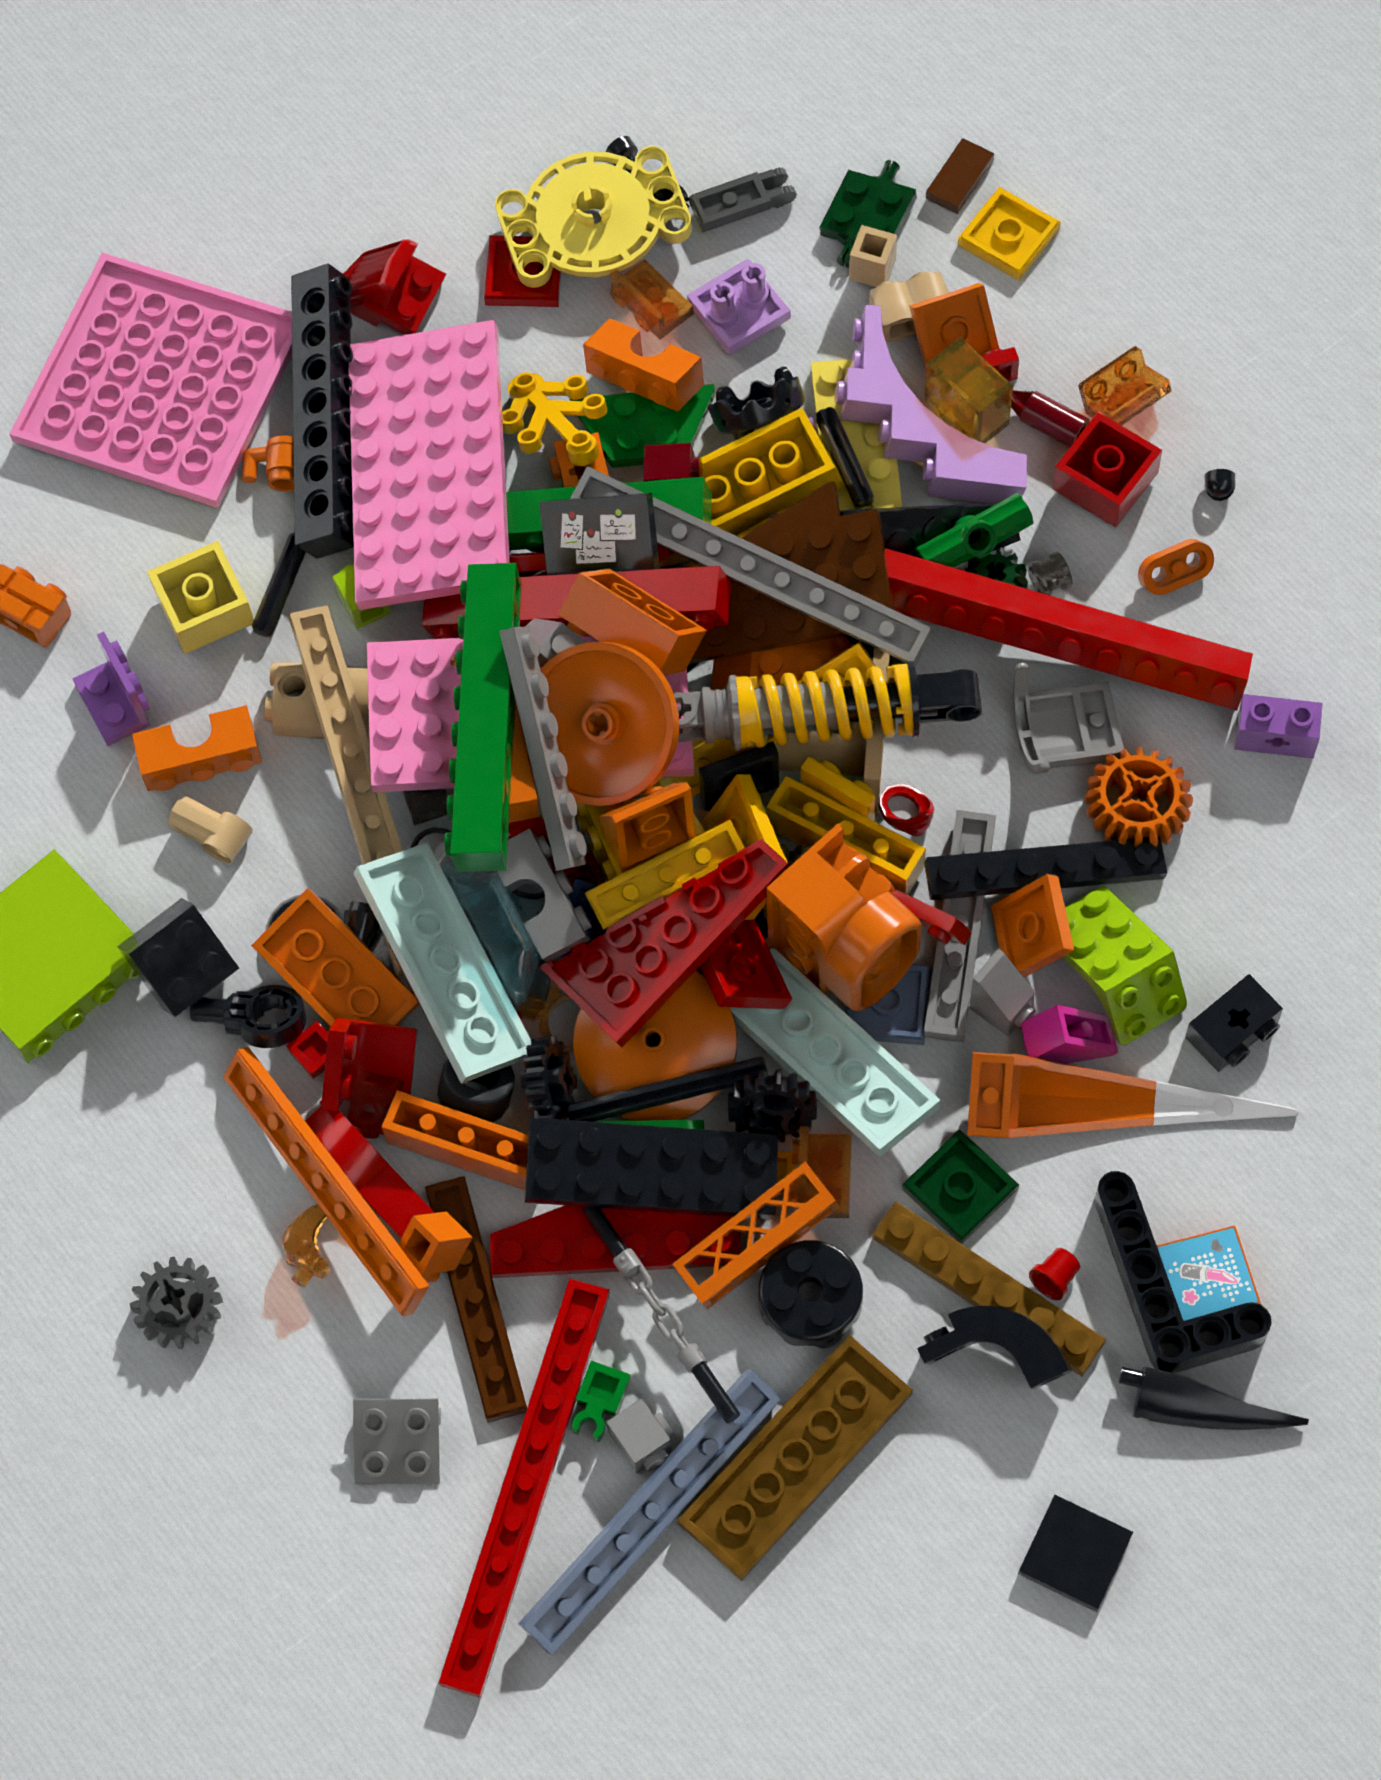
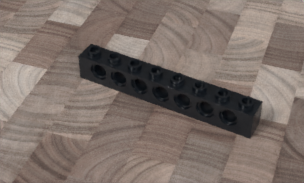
[291,263,354,559]

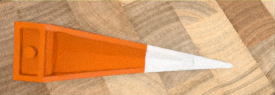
[967,1052,1299,1138]

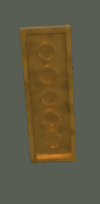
[677,1335,913,1581]

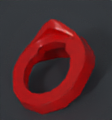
[879,784,935,837]

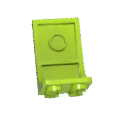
[1062,885,1187,1045]

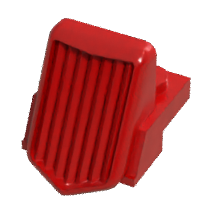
[343,239,446,335]

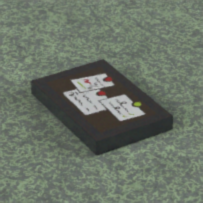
[539,493,660,576]

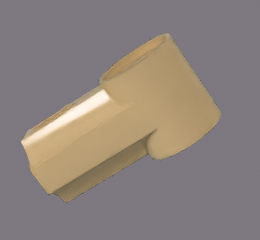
[167,796,253,864]

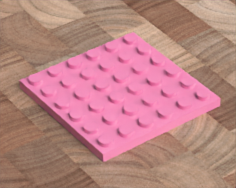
[9,252,292,508]

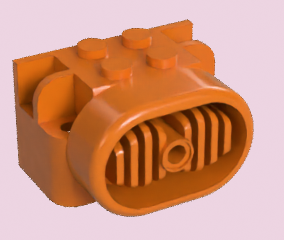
[766,823,921,1011]

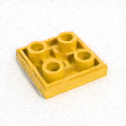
[801,757,876,821]

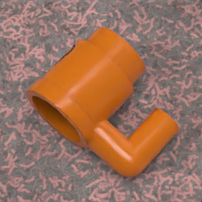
[242,435,294,492]

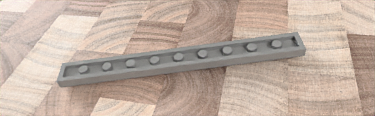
[570,466,934,666]

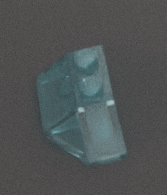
[442,860,541,1012]

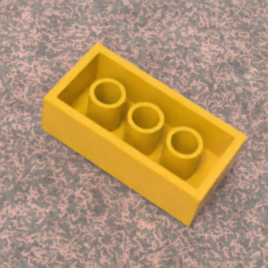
[701,408,841,536]

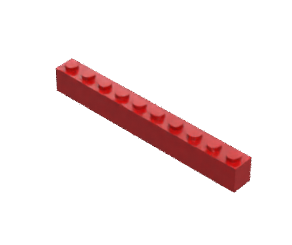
[885,548,1253,711]

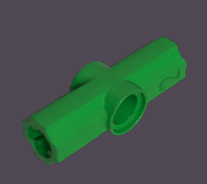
[916,493,1034,568]

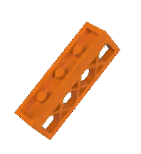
[672,1161,840,1310]

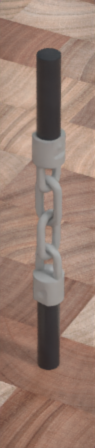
[583,1207,740,1423]

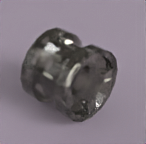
[1027,551,1073,596]

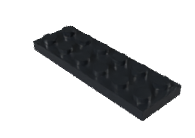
[524,1117,778,1220]

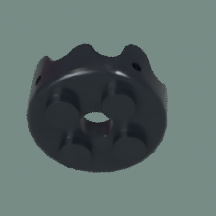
[708,366,805,439]
[758,1240,863,1349]

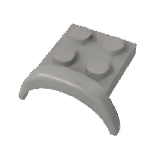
[1013,663,1124,774]

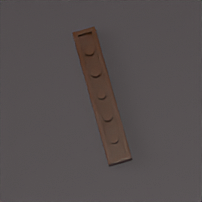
[425,1176,527,1423]

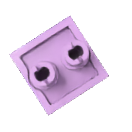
[687,259,791,355]

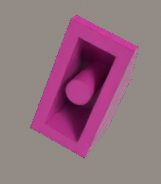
[1021,1005,1118,1064]

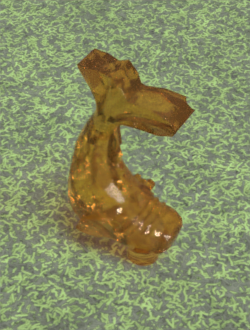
[282,1203,368,1287]

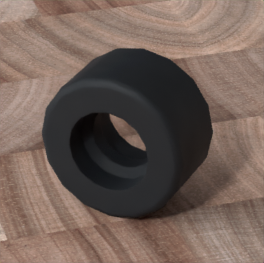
[437,1059,515,1123]

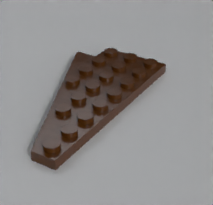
[689,481,893,664]

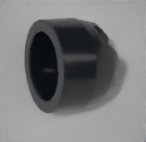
[1204,469,1236,501]

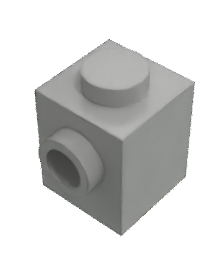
[606,1398,673,1474]

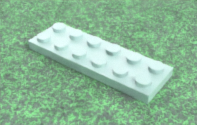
[353,842,531,1084]
[729,948,941,1157]

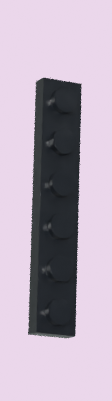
[924,836,1167,900]

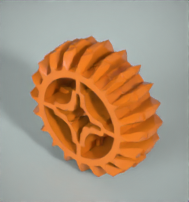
[1084,746,1193,848]

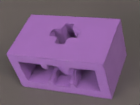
[1234,694,1323,758]

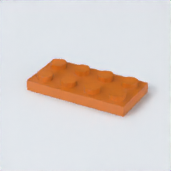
[251,888,419,1027]

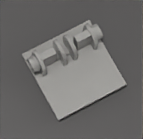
[353,1398,441,1484]

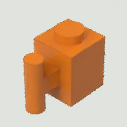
[398,1211,473,1283]

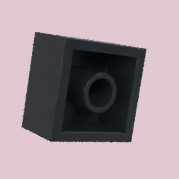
[117,898,239,1017]

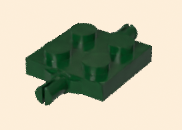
[819,160,917,268]

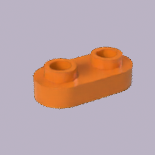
[1138,539,1214,595]

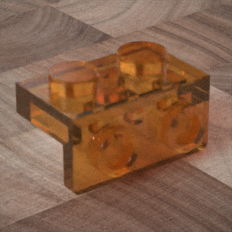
[610,259,694,340]
[1078,346,1172,425]
[790,1126,852,1218]

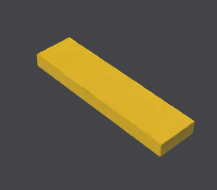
[585,820,745,930]

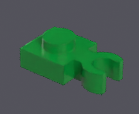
[572,1361,631,1442]

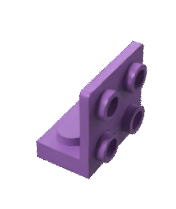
[72,631,150,746]

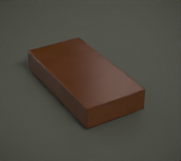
[926,138,994,214]

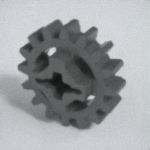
[130,1257,223,1349]

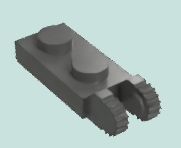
[689,167,797,232]

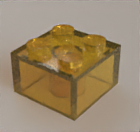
[924,337,1013,444]

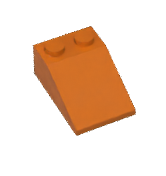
[599,782,695,873]

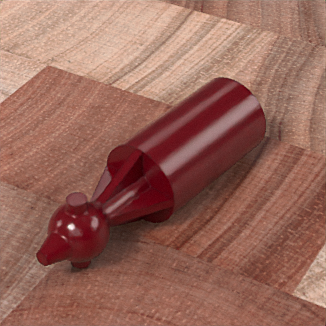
[982,375,1090,447]

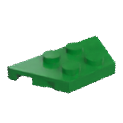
[570,384,715,468]

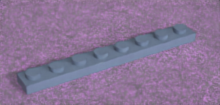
[518,1369,781,1655]

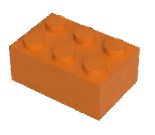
[558,569,707,676]

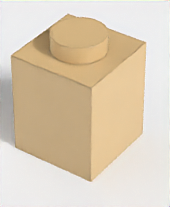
[849,225,897,287]

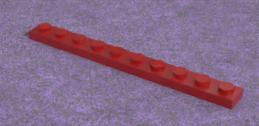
[438,1278,610,1698]

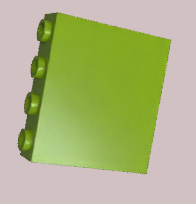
[0,849,139,1063]

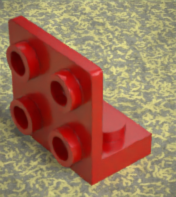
[321,1018,418,1111]

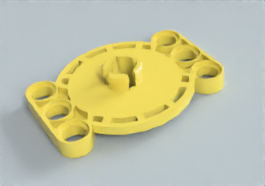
[495,146,692,288]

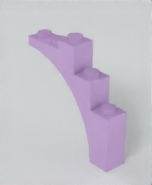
[835,304,1027,503]

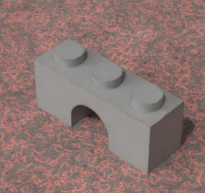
[497,828,592,962]

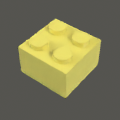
[147,541,254,654]

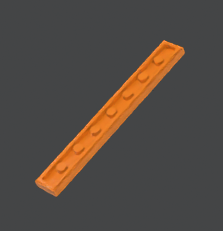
[223,1047,429,1317]

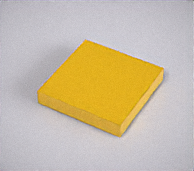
[958,186,1061,281]

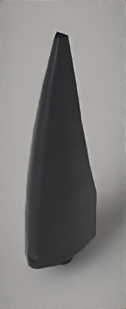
[1118,1366,1309,1430]

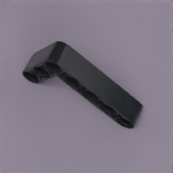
[1095,1171,1272,1373]

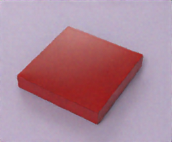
[484,235,561,307]

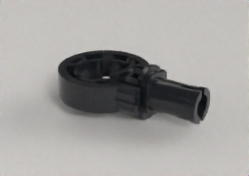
[190,985,307,1048]

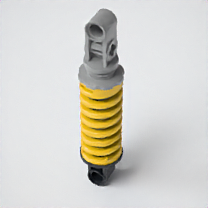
[674,661,982,751]

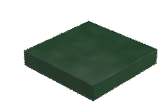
[902,1129,1019,1244]

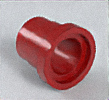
[1029,1248,1081,1301]

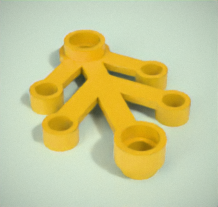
[502,372,607,466]

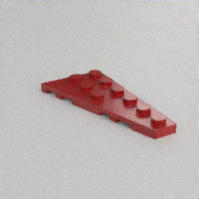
[539,839,790,1047]
[490,1205,741,1278]

